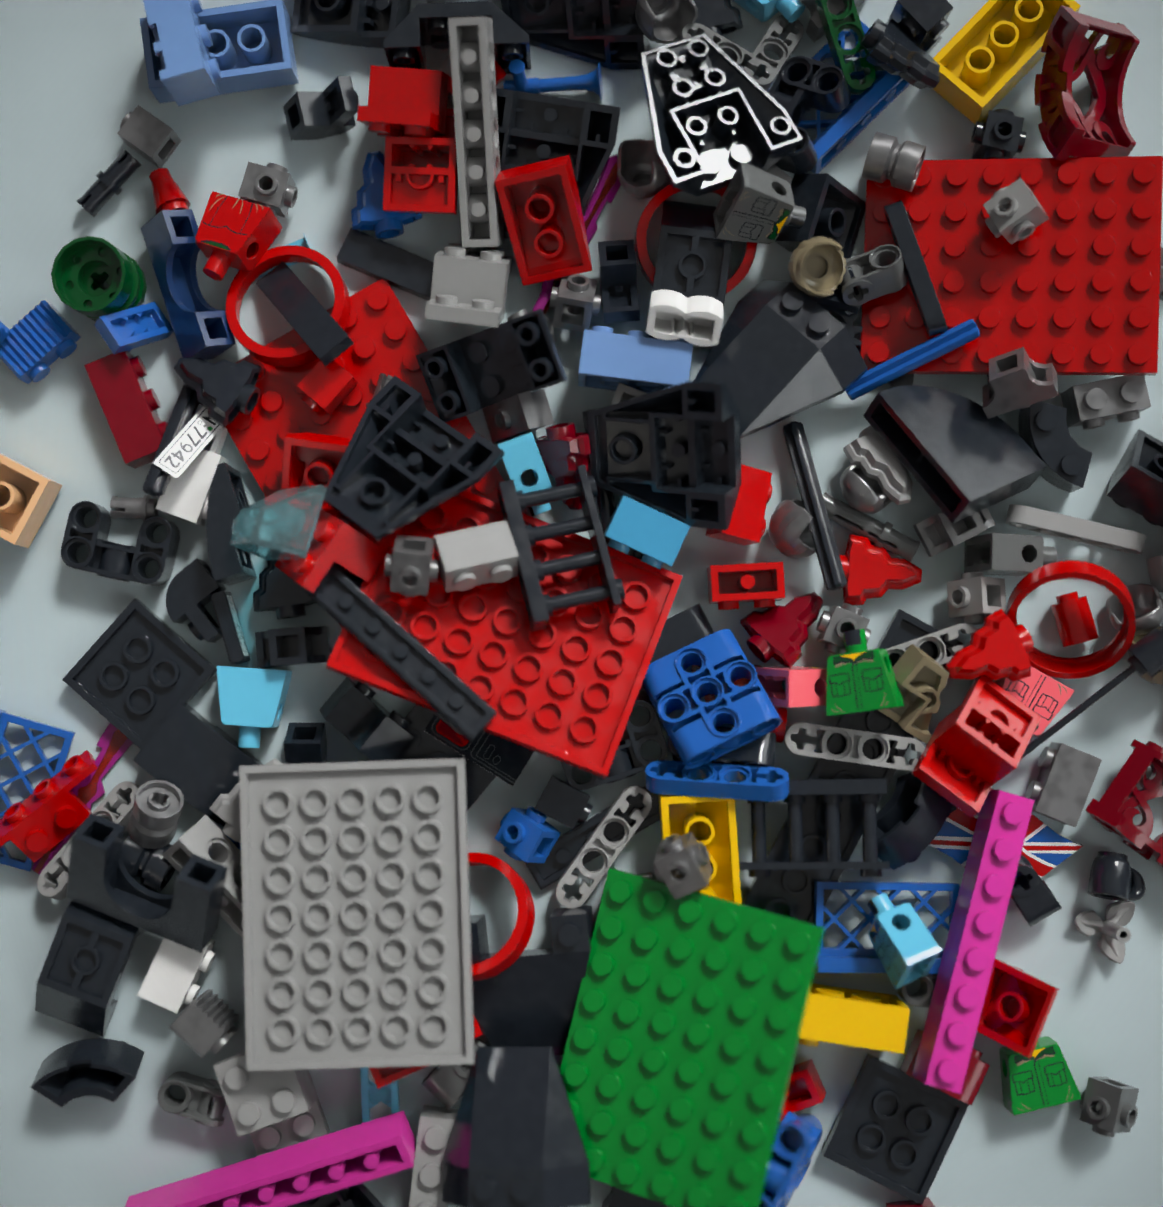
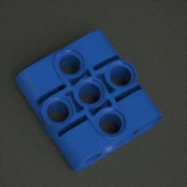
[642,629,782,769]
[760,1111,823,1207]

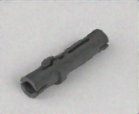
[823,492,921,562]

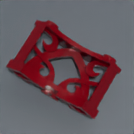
[1034,5,1140,162]
[1085,739,1163,867]

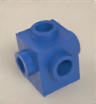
[494,806,561,863]

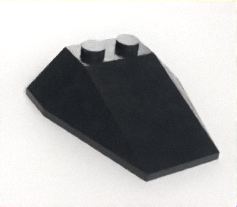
[501,0,649,70]
[496,88,621,239]
[694,280,868,439]
[322,376,505,541]
[587,381,742,530]
[442,1046,591,1207]

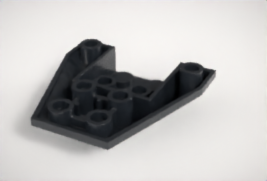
[639,33,803,197]

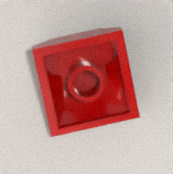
[280,432,351,516]
[977,958,1059,1058]

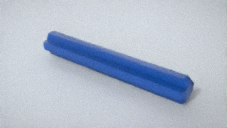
[845,319,980,400]

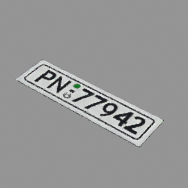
[153,406,222,479]

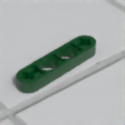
[815,0,876,94]

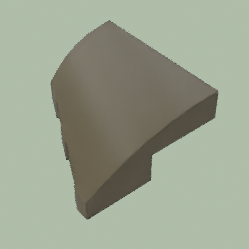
[878,643,949,744]

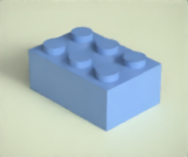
[578,326,693,393]

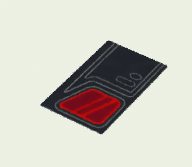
[424,715,534,786]

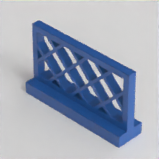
[795,20,910,174]
[0,709,76,872]
[814,881,960,974]

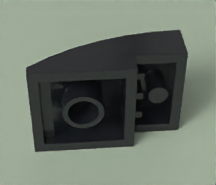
[291,0,410,48]
[206,462,260,586]
[133,703,264,827]

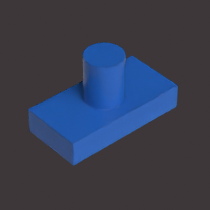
[94,301,174,354]

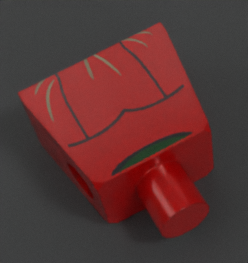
[195,191,283,281]

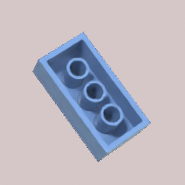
[139,0,299,103]

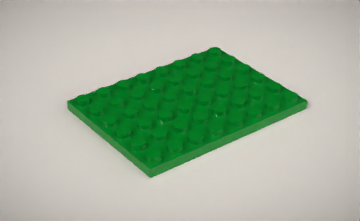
[560,868,825,1207]

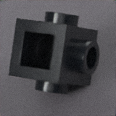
[971,109,1027,159]

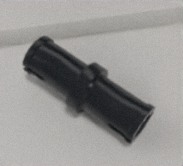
[77,149,141,217]

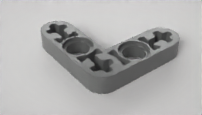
[679,15,804,92]

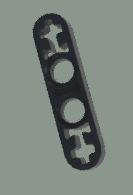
[884,200,947,337]

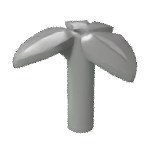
[1074,901,1135,964]

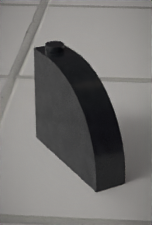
[863,385,1047,523]

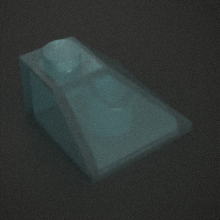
[230,485,327,560]

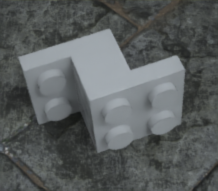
[424,243,513,328]
[214,1052,330,1156]

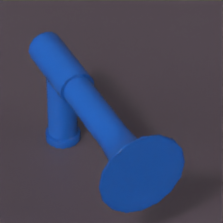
[504,59,603,101]

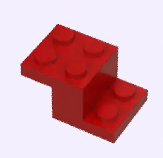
[357,65,453,138]
[383,109,458,215]
[274,504,405,593]
[912,675,1041,818]

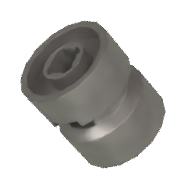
[862,132,926,192]
[127,780,184,849]

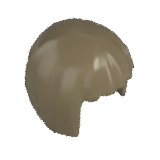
[788,236,846,298]

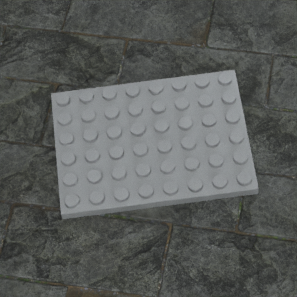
[239,758,475,1071]

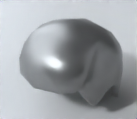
[840,464,892,514]
[1106,583,1163,636]

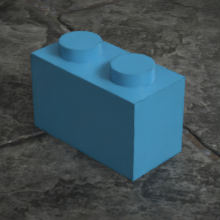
[603,495,690,570]

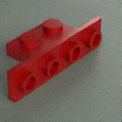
[0,750,98,863]

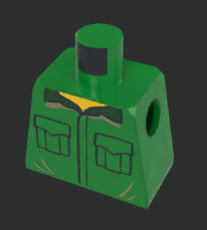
[826,629,904,716]
[999,1036,1081,1116]

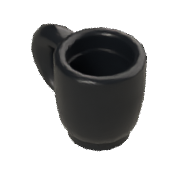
[1088,851,1146,901]

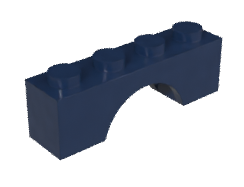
[141,209,236,360]

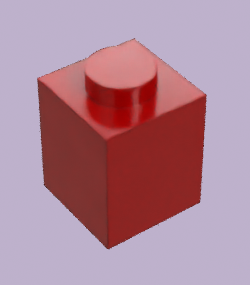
[297,360,358,416]

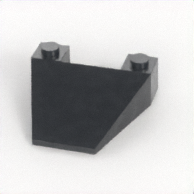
[471,906,594,1056]

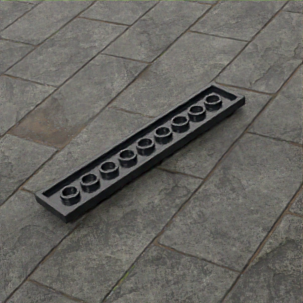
[742,609,963,924]

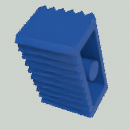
[0,300,81,384]

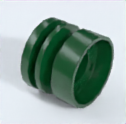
[51,236,147,321]

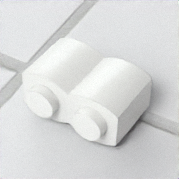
[646,290,723,346]

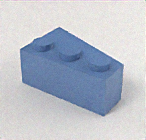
[143,0,222,106]

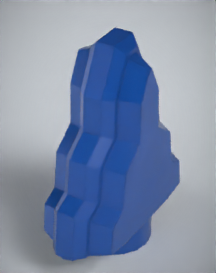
[351,151,423,239]

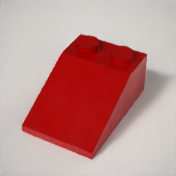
[495,155,593,286]

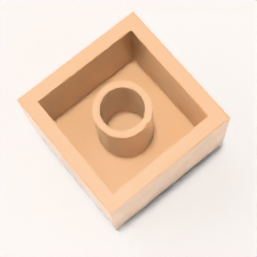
[0,453,63,548]

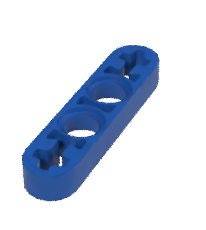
[645,760,789,802]

